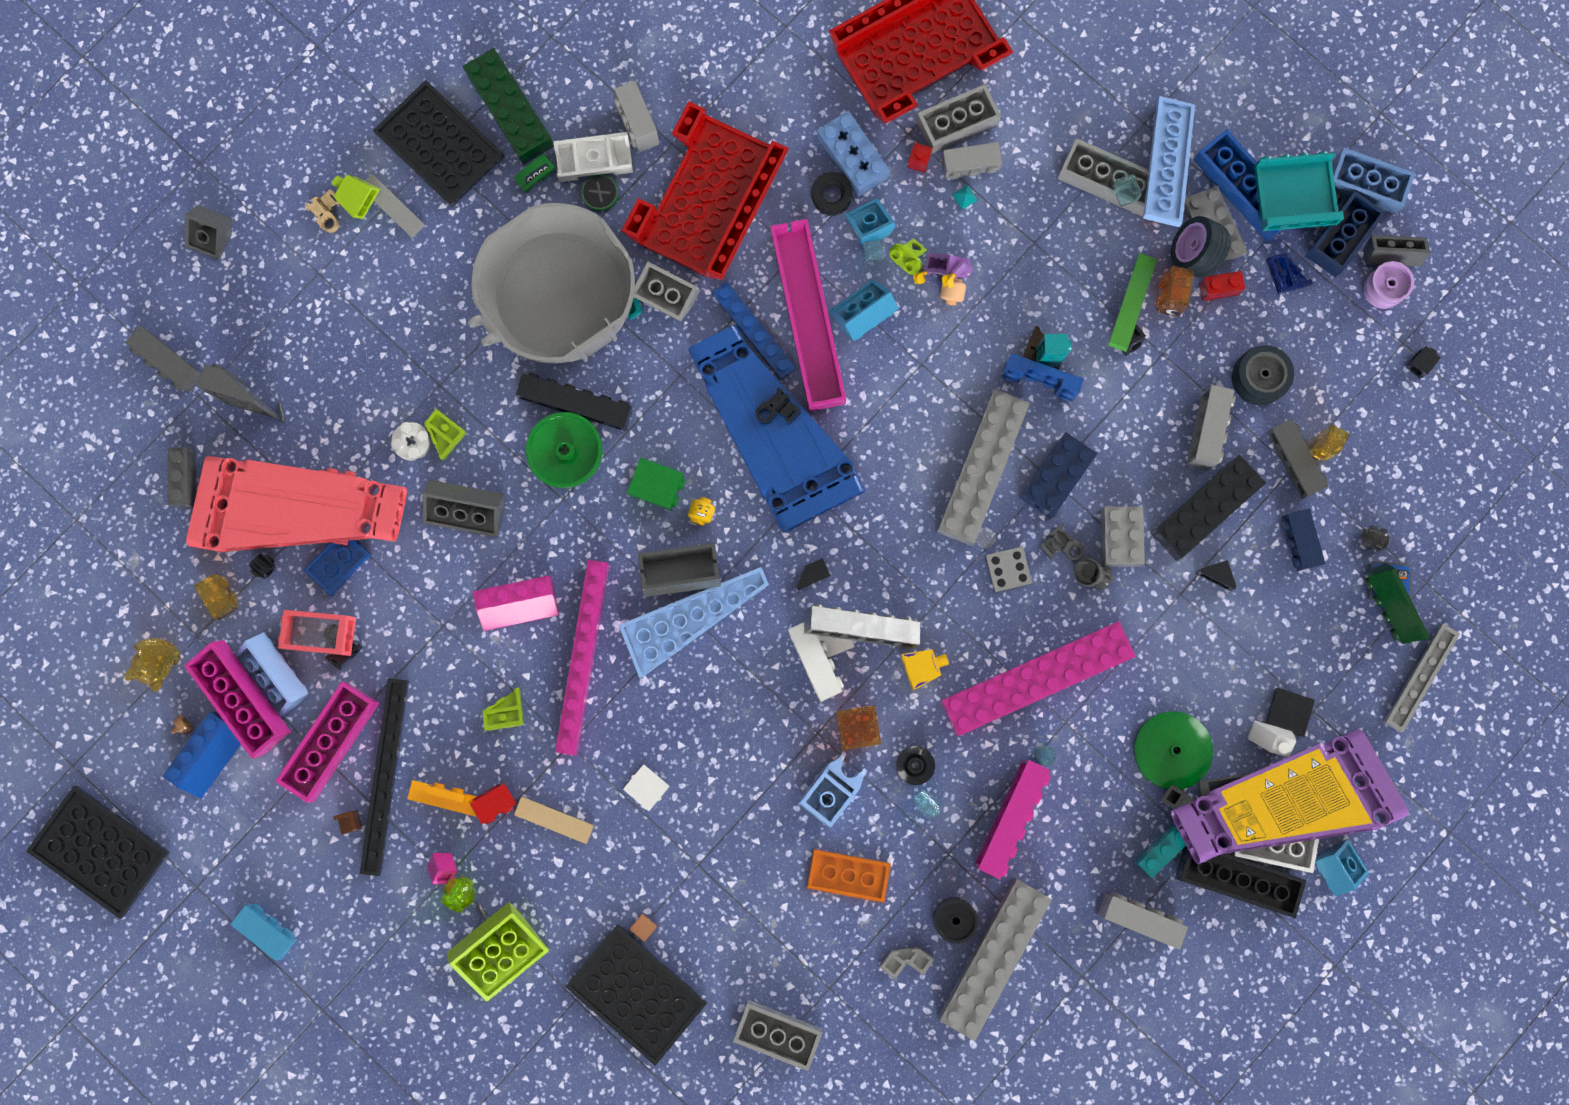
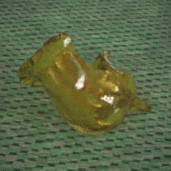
[125,637,181,692]

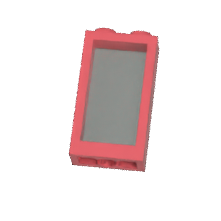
[278,610,356,656]

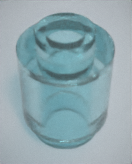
[912,789,941,819]

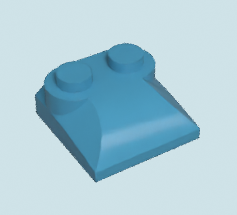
[845,198,895,245]

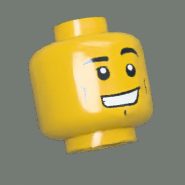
[688,497,715,526]

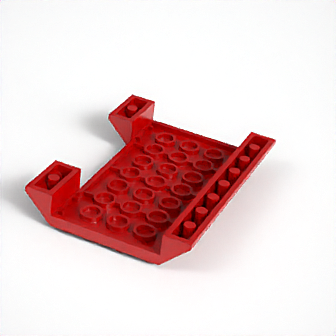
[829,0,1013,124]
[621,101,789,280]

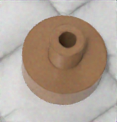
[171,715,193,735]

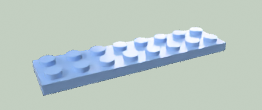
[1143,96,1195,227]

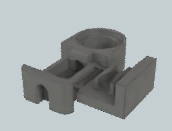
[1039,524,1084,561]

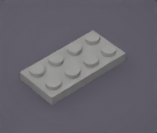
[1184,186,1248,263]

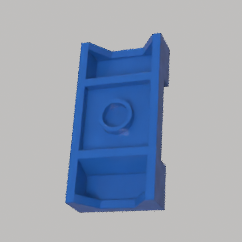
[1001,353,1084,402]

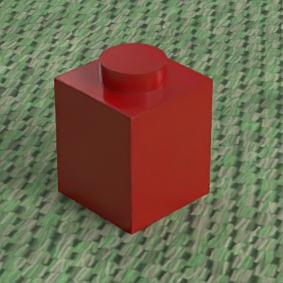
[908,142,933,173]

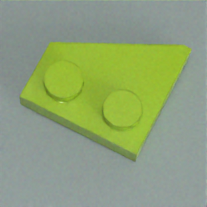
[424,409,467,461]

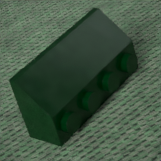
[1363,563,1430,644]

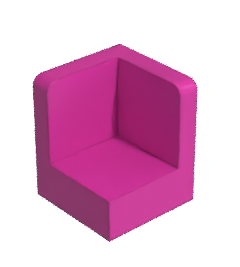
[427,853,457,884]

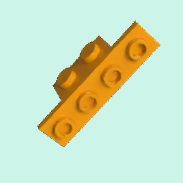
[407,780,477,817]

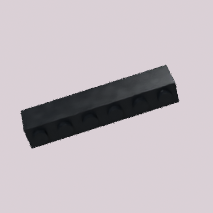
[515,373,633,431]

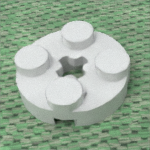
[391,422,431,461]

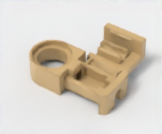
[305,189,340,233]

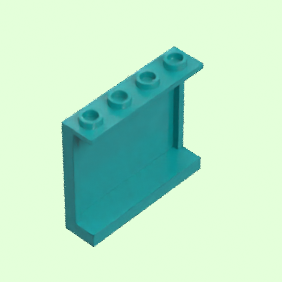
[1254,151,1344,231]

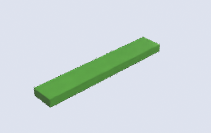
[1108,253,1157,352]

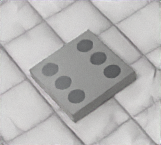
[985,546,1032,593]

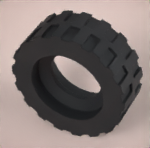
[811,172,853,216]

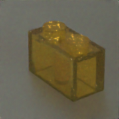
[1310,425,1350,461]
[194,574,239,620]

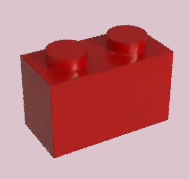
[1199,271,1246,301]
[468,782,516,824]

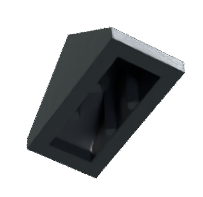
[1195,560,1237,591]

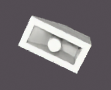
[1248,720,1296,757]

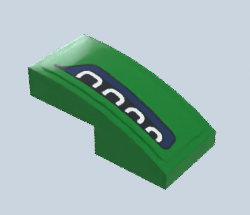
[514,154,556,193]

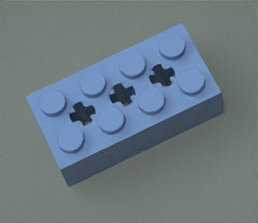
[817,111,890,198]
[1332,148,1415,214]

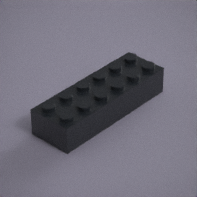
[1151,455,1266,561]
[1175,846,1307,919]

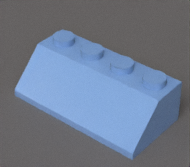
[236,632,309,718]

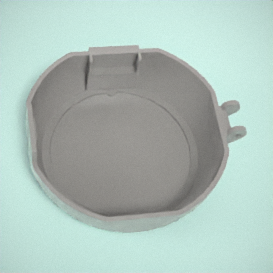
[468,203,635,364]

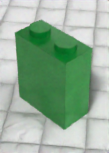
[627,457,686,511]

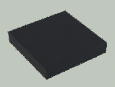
[1265,688,1315,737]

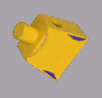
[900,650,949,690]

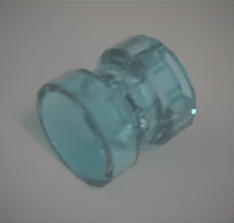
[1034,746,1056,766]

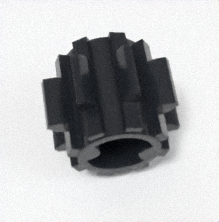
[249,554,276,579]

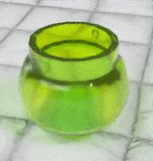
[440,876,476,913]

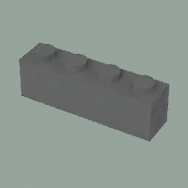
[125,325,201,393]
[1267,419,1328,499]

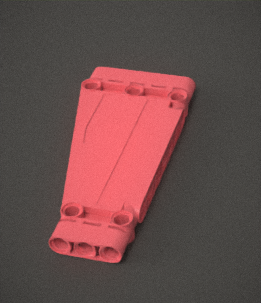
[186,456,407,552]

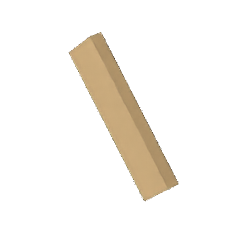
[514,796,594,844]

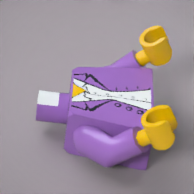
[913,253,973,288]

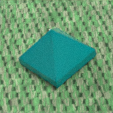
[952,185,978,210]
[628,298,644,320]

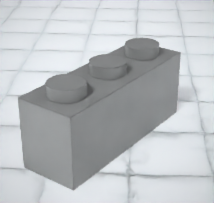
[942,142,1002,179]

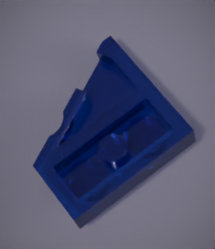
[1266,253,1313,294]

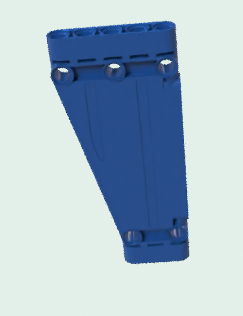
[688,325,866,533]

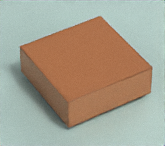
[630,914,657,942]

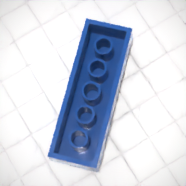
[1194,129,1282,243]

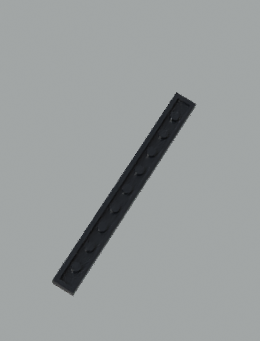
[360,678,409,876]

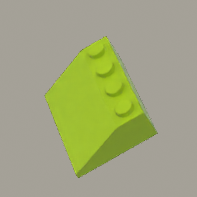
[447,902,549,1002]

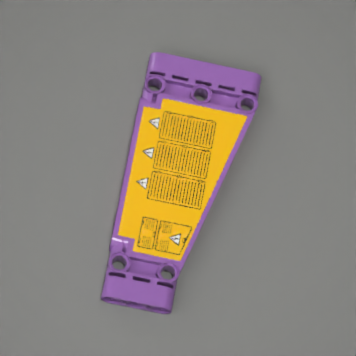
[1171,729,1409,864]

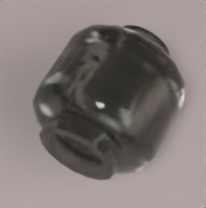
[1359,525,1391,553]

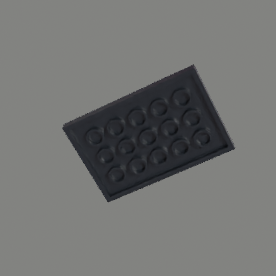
[373,80,505,207]
[26,786,170,919]
[565,924,707,1066]

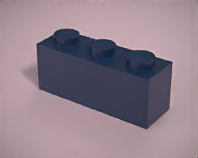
[1281,508,1326,572]

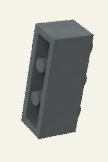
[1363,235,1430,267]
[168,447,196,508]

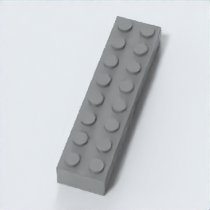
[937,389,1030,546]
[938,878,1052,1041]

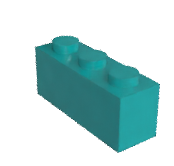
[1036,334,1072,367]
[1133,823,1186,878]

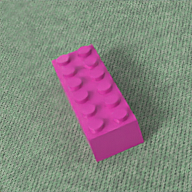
[184,640,291,759]
[275,681,380,803]
[974,760,1051,879]

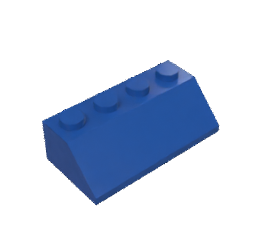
[162,711,241,798]

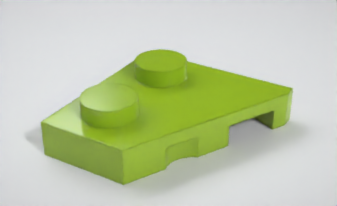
[482,687,524,731]

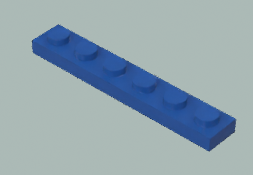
[712,281,796,380]

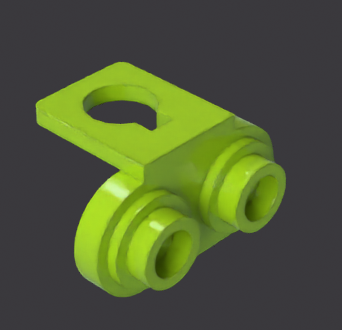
[889,239,927,275]

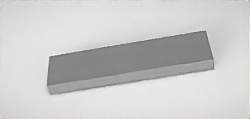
[365,174,425,238]

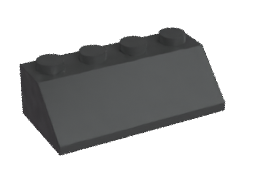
[423,480,504,537]

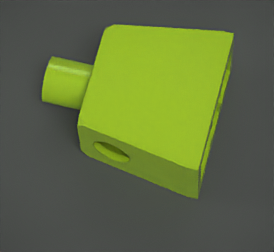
[332,175,380,219]

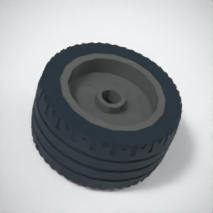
[1231,345,1295,405]

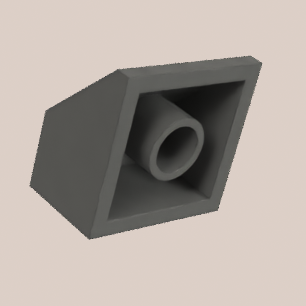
[185,205,232,260]

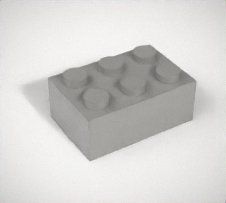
[613,81,660,153]
[1100,506,1145,567]

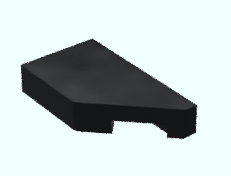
[797,558,831,590]

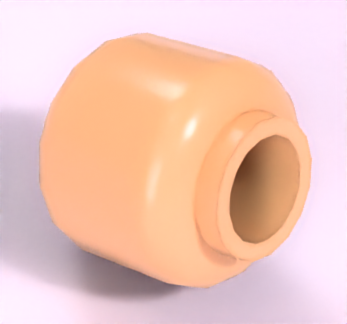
[940,279,966,306]

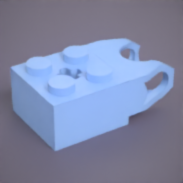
[797,752,867,828]

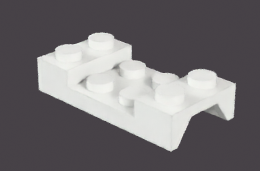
[553,132,633,182]

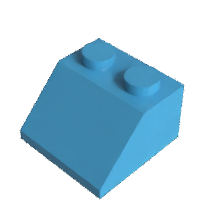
[1315,839,1369,897]

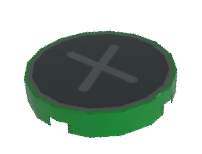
[581,174,618,212]

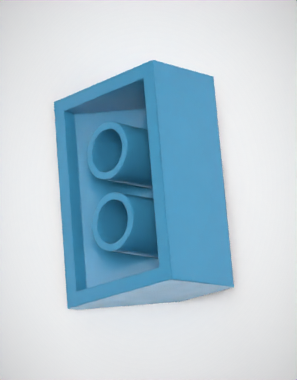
[828,279,899,341]

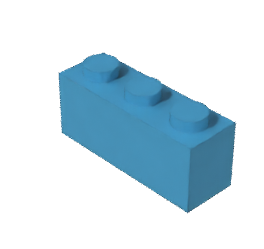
[230,904,297,961]

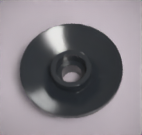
[896,746,935,785]

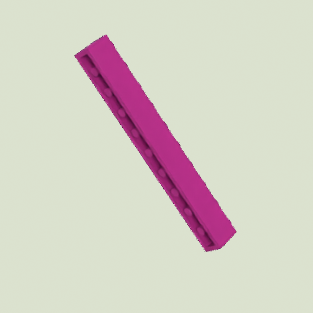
[555,560,610,755]

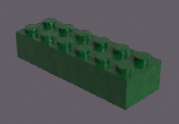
[462,48,554,165]

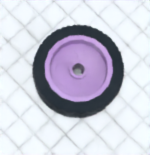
[1170,216,1231,278]

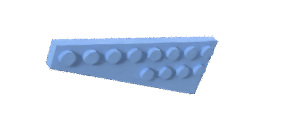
[619,567,769,678]

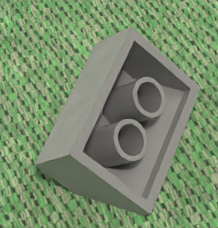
[634,262,701,321]

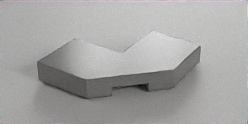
[879,946,935,979]

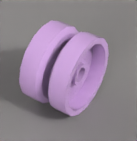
[1363,261,1414,309]

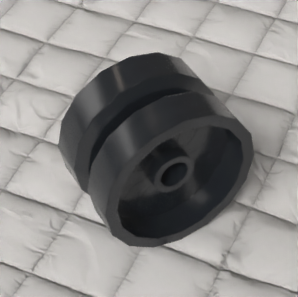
[932,897,979,944]

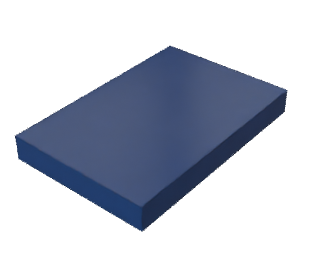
[303,540,372,597]

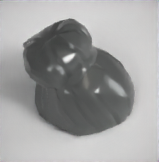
[1074,558,1113,590]

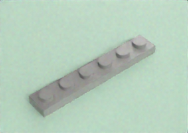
[1384,623,1460,733]

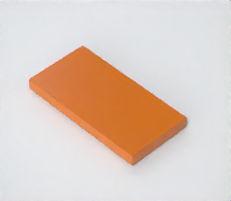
[807,849,891,903]

